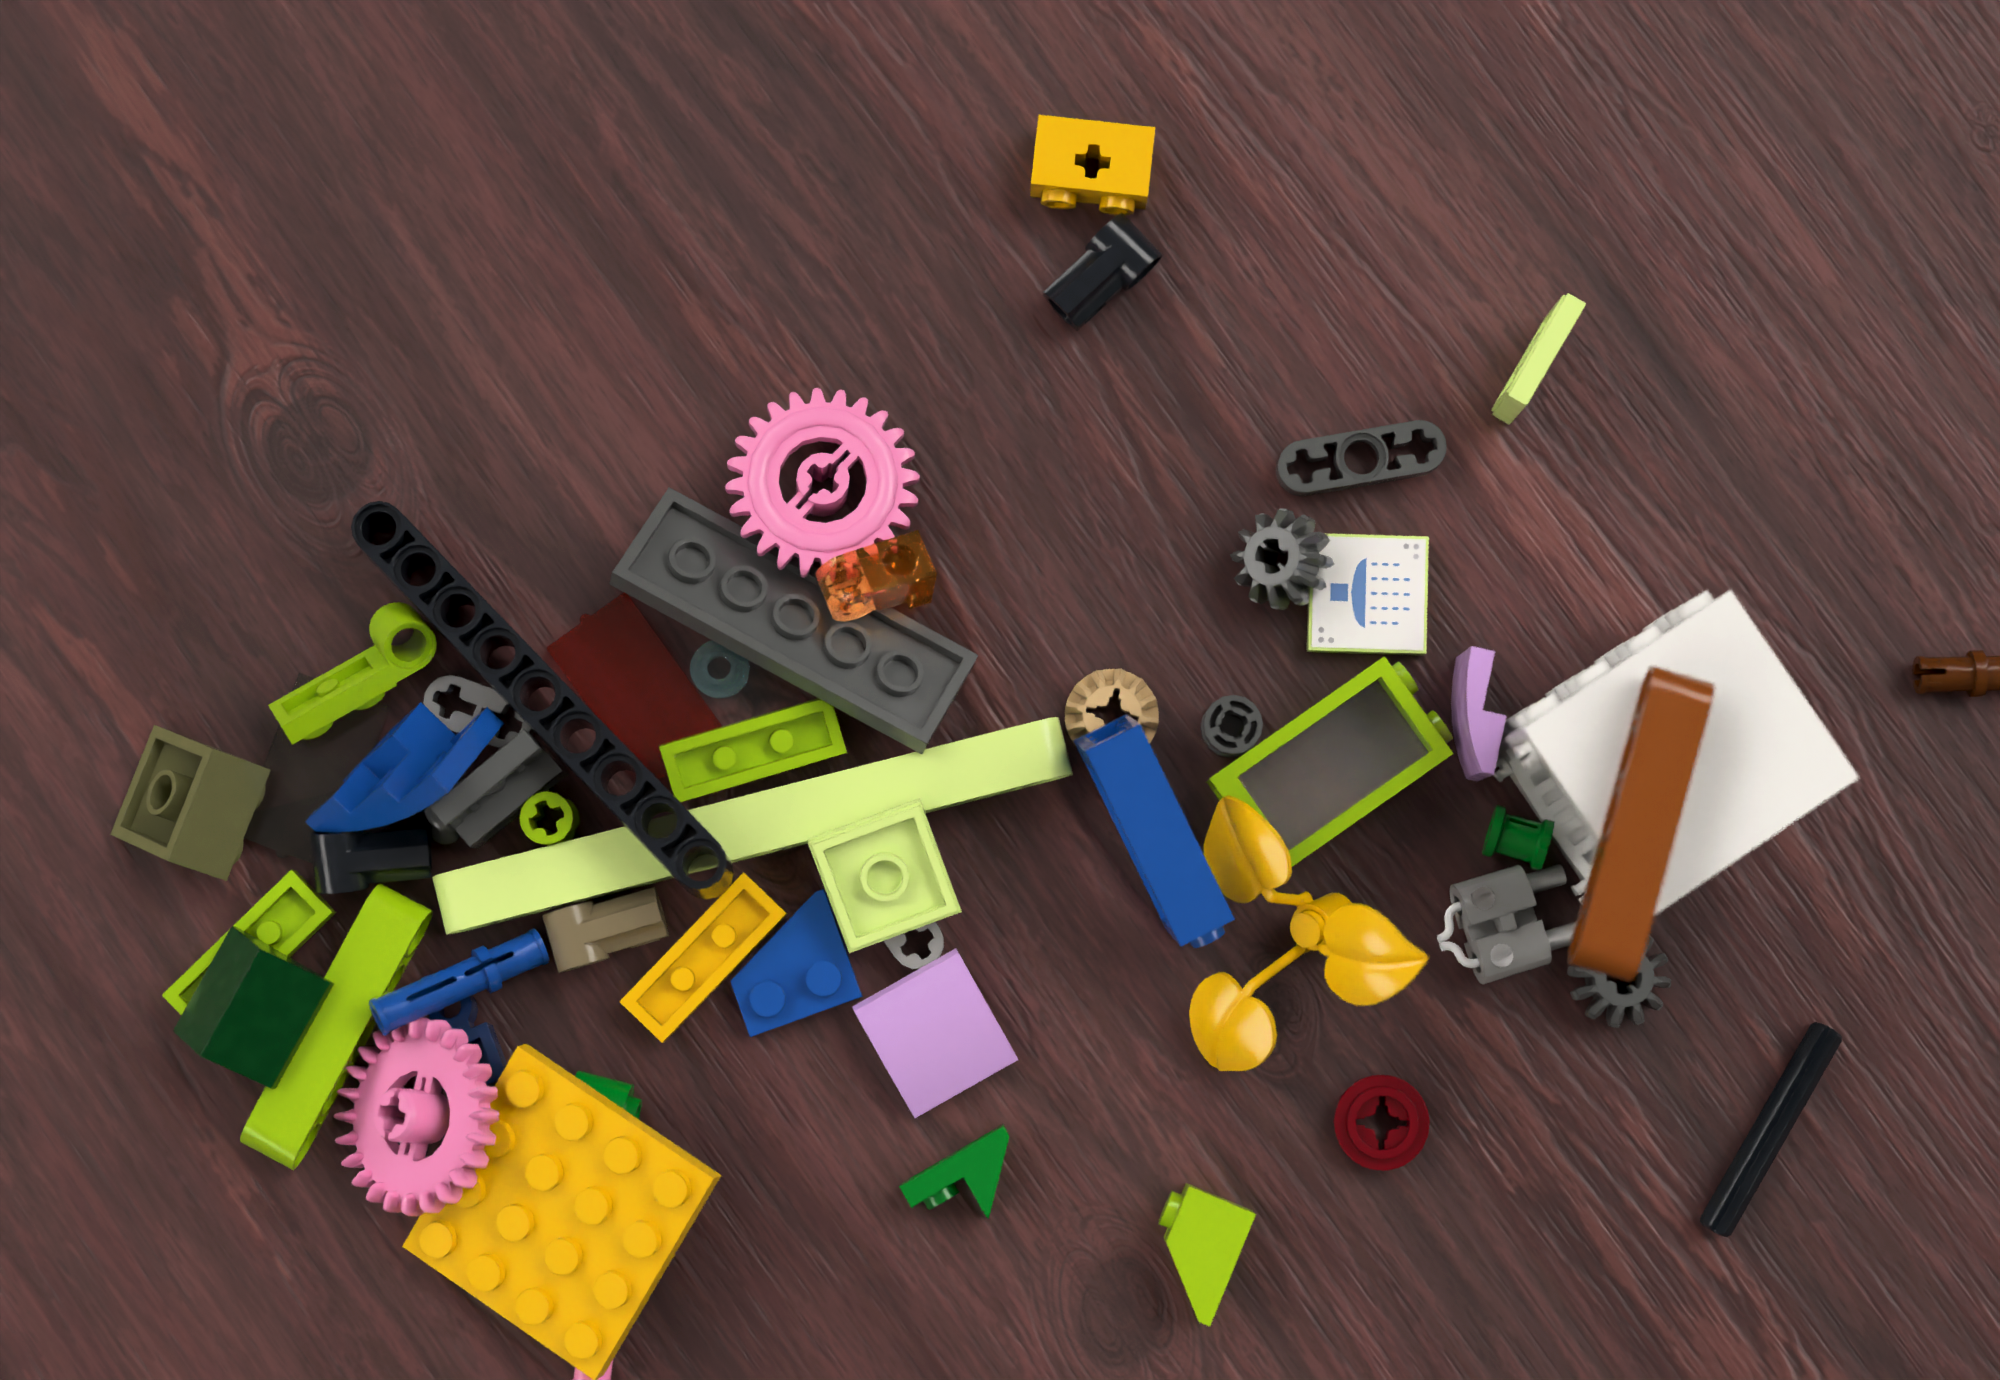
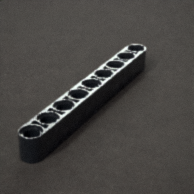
[351,501,734,900]

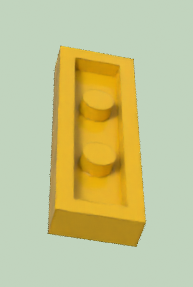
[619,872,788,1043]

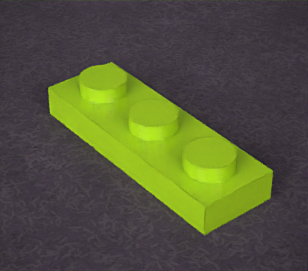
[659,698,847,802]
[162,870,337,1015]

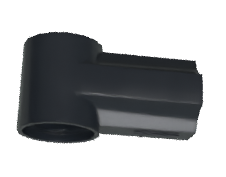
[1043,213,1163,331]
[310,825,433,894]

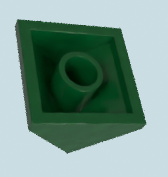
[173,926,335,1089]

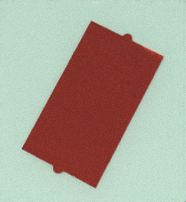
[546,592,722,780]

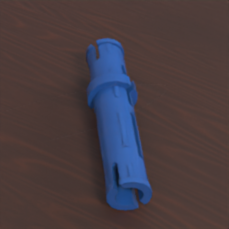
[369,928,549,1036]

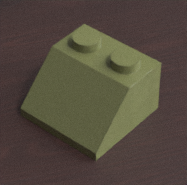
[110,725,271,881]

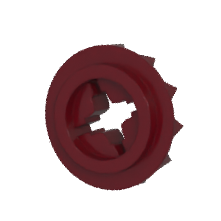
[1333,1074,1430,1171]

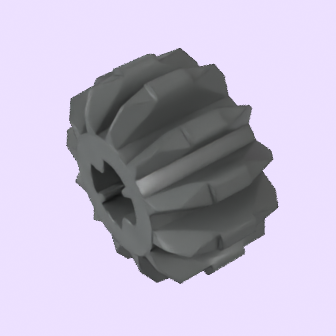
[1230,508,1334,611]
[1567,935,1671,1028]

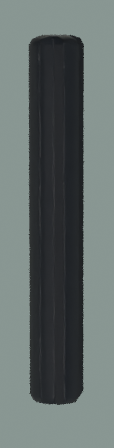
[1700,1022,1842,1237]

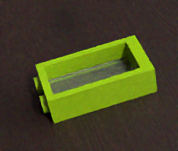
[1206,656,1454,867]

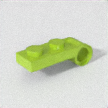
[268,602,437,745]

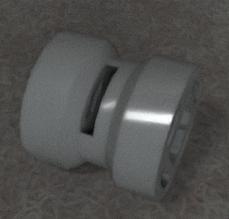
[1200,695,1263,758]

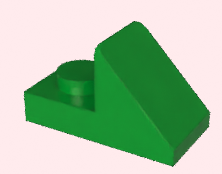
[899,1124,1009,1219]

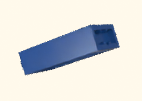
[1073,714,1235,948]

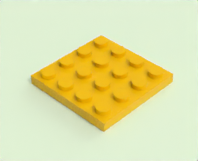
[402,1043,721,1380]

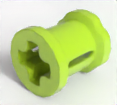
[519,791,580,846]

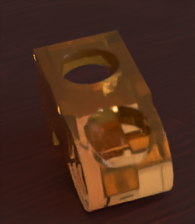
[815,530,937,622]

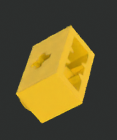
[1030,115,1155,215]

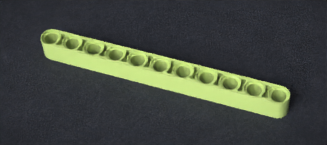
[432,717,1073,935]

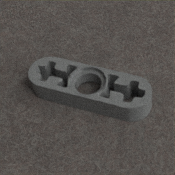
[1276,420,1447,496]

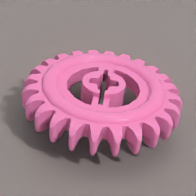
[725,388,920,580]
[333,1017,499,1216]

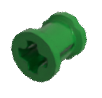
[1482,804,1555,871]

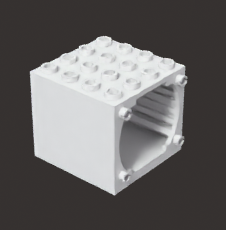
[1494,590,1859,915]

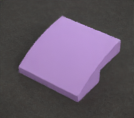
[1451,646,1506,782]
[852,948,1019,1118]

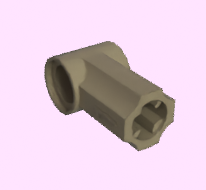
[542,887,669,973]

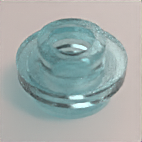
[690,640,750,699]

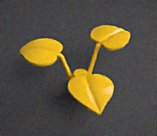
[1189,795,1429,1071]

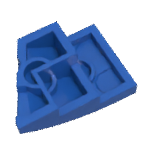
[305,702,504,833]

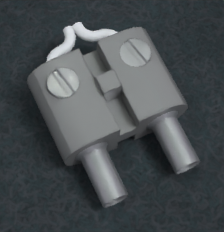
[1437,865,1577,984]

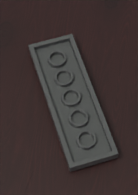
[609,487,978,754]

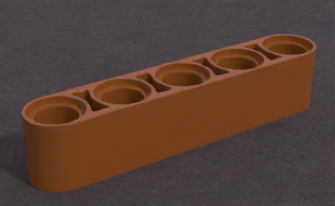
[1568,665,1714,981]

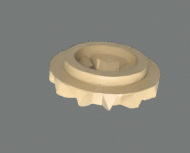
[1065,669,1159,746]

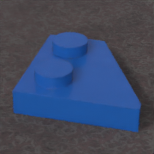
[730,889,863,1037]

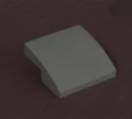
[430,730,569,849]

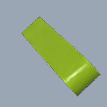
[240,883,433,1170]

